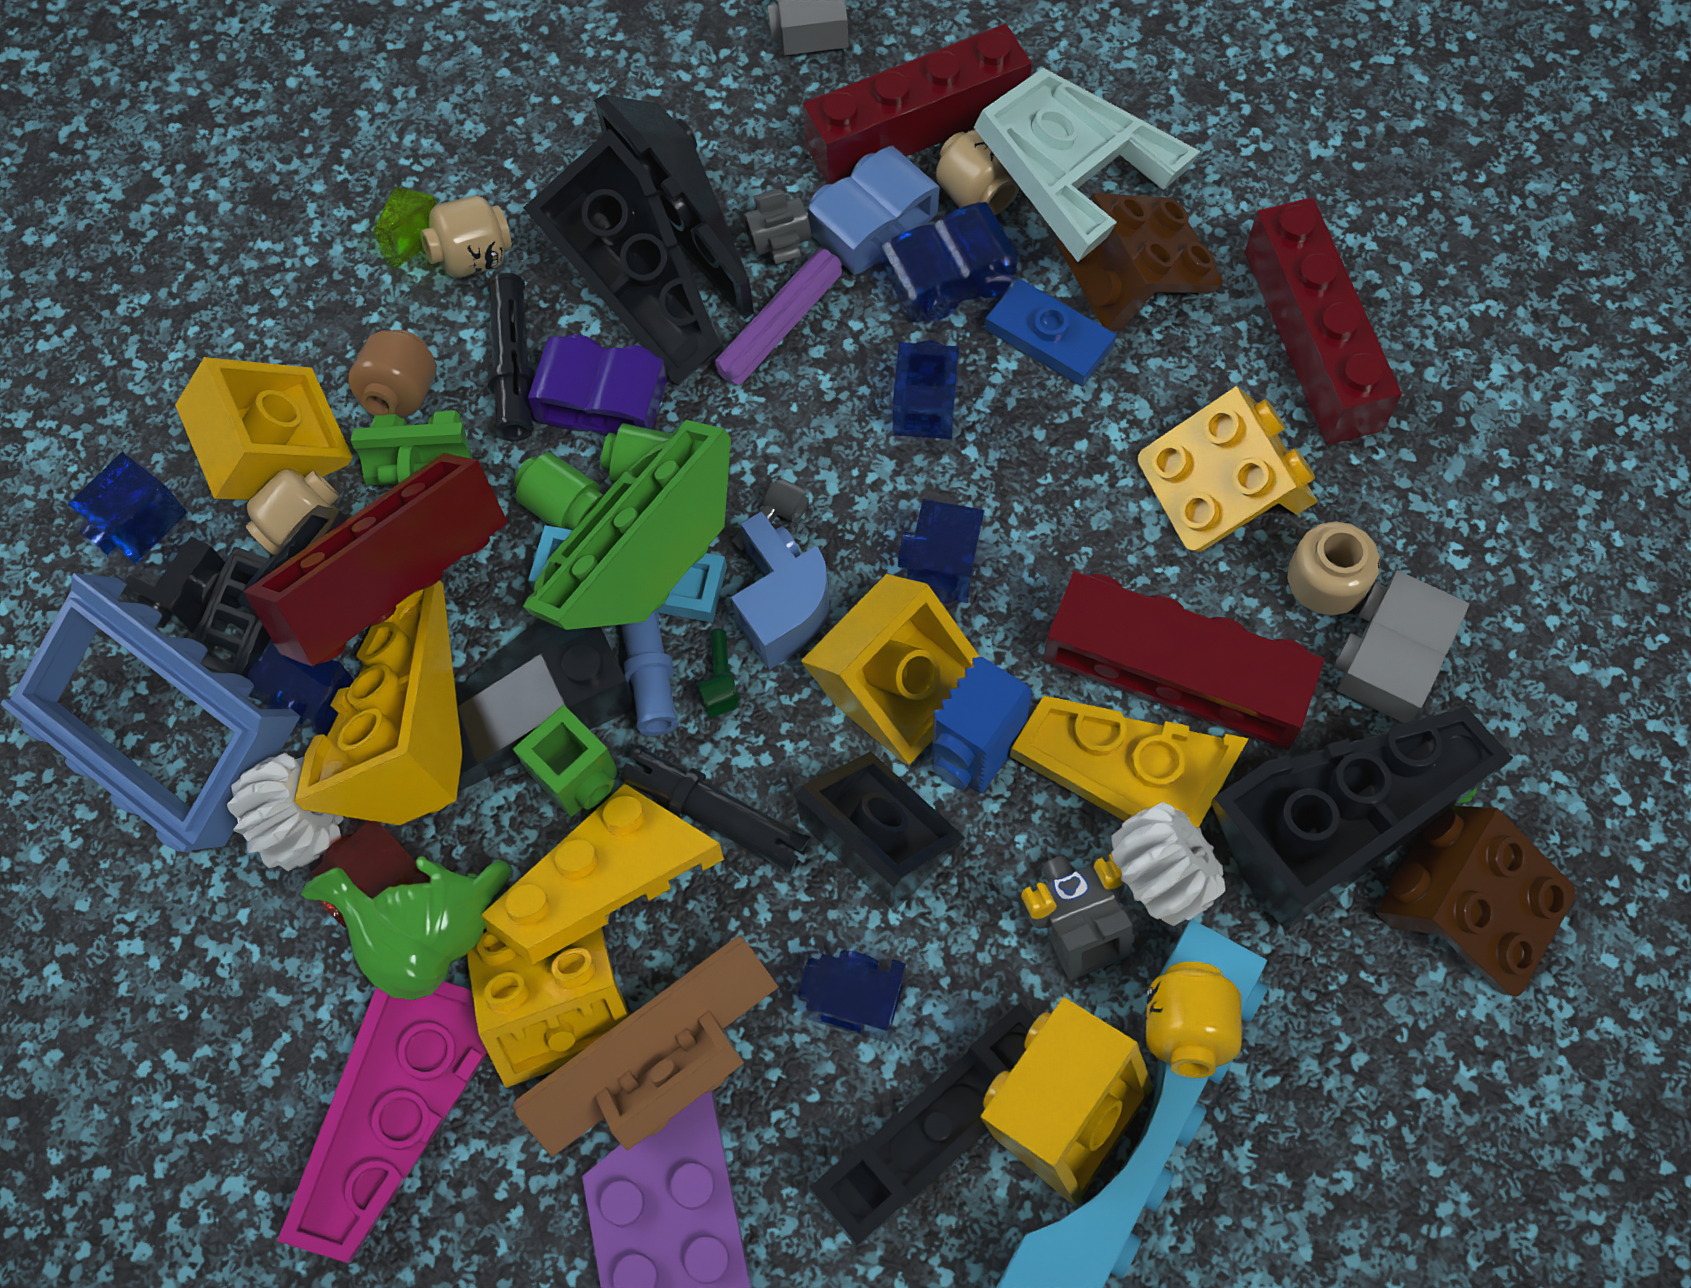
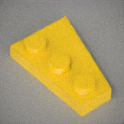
[1010,696,1249,828]
[481,784,724,965]

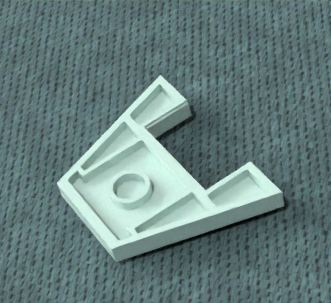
[974,68,1201,262]

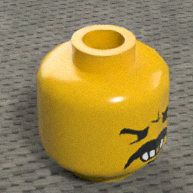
[1146,961,1242,1078]

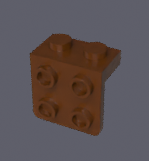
[1055,193,1223,331]
[1375,806,1575,997]

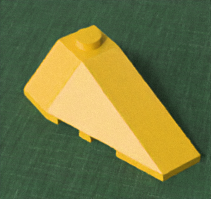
[294,580,462,825]

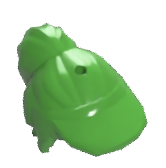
[301,856,512,1000]

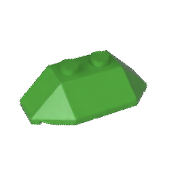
[523,419,731,630]

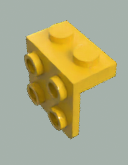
[1138,386,1318,552]

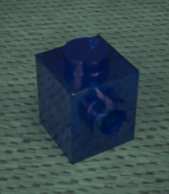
[68,452,188,564]
[898,499,985,604]

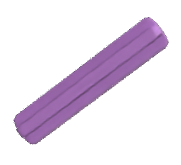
[715,248,842,386]

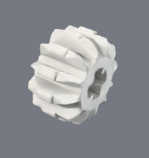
[227,753,344,871]
[1111,802,1225,926]

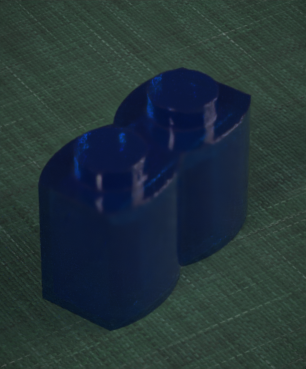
[882,202,1018,322]

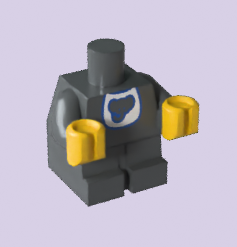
[1021,854,1133,981]

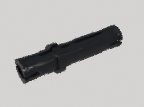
[487,273,535,441]
[620,745,812,875]

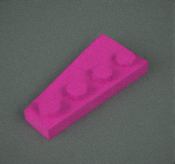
[277,982,488,1263]

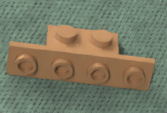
[513,936,779,1157]

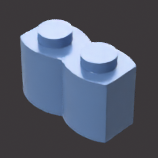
[808,146,939,275]

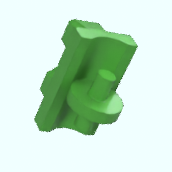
[351,410,473,486]

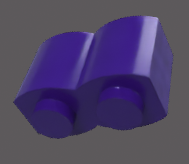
[528,334,667,436]

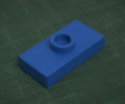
[985,278,1117,387]

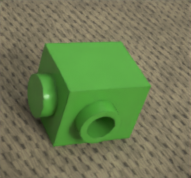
[513,704,620,818]

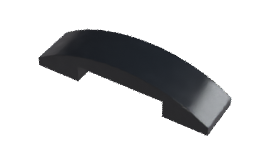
[808,1002,1036,1248]

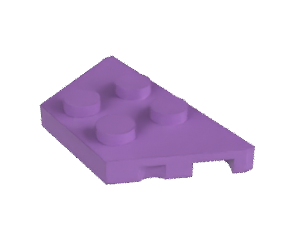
[582,1091,752,1288]

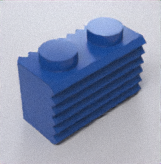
[932,657,1033,793]

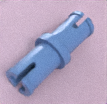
[621,610,679,736]

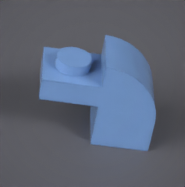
[731,511,829,670]

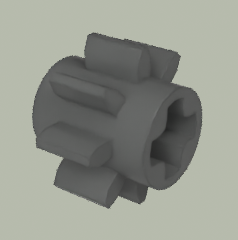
[743,188,811,265]

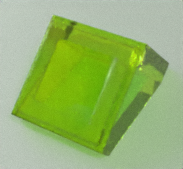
[373,187,438,268]

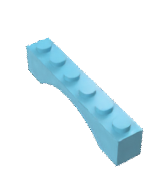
[996,919,1268,1288]

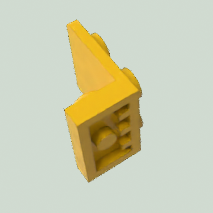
[467,927,630,1088]

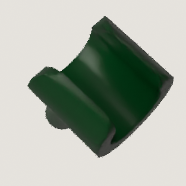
[697,629,740,718]

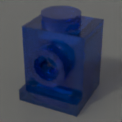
[892,340,959,440]
[247,642,354,736]
[798,950,906,1043]

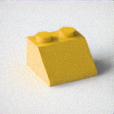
[175,357,353,500]
[801,574,980,765]
[980,996,1154,1206]

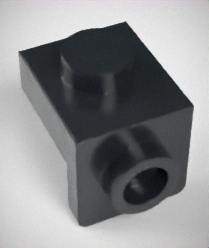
[121,536,225,633]

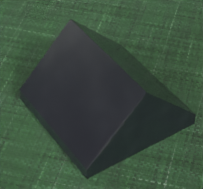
[795,751,965,912]

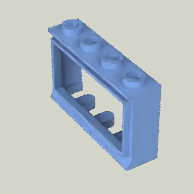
[0,573,301,852]

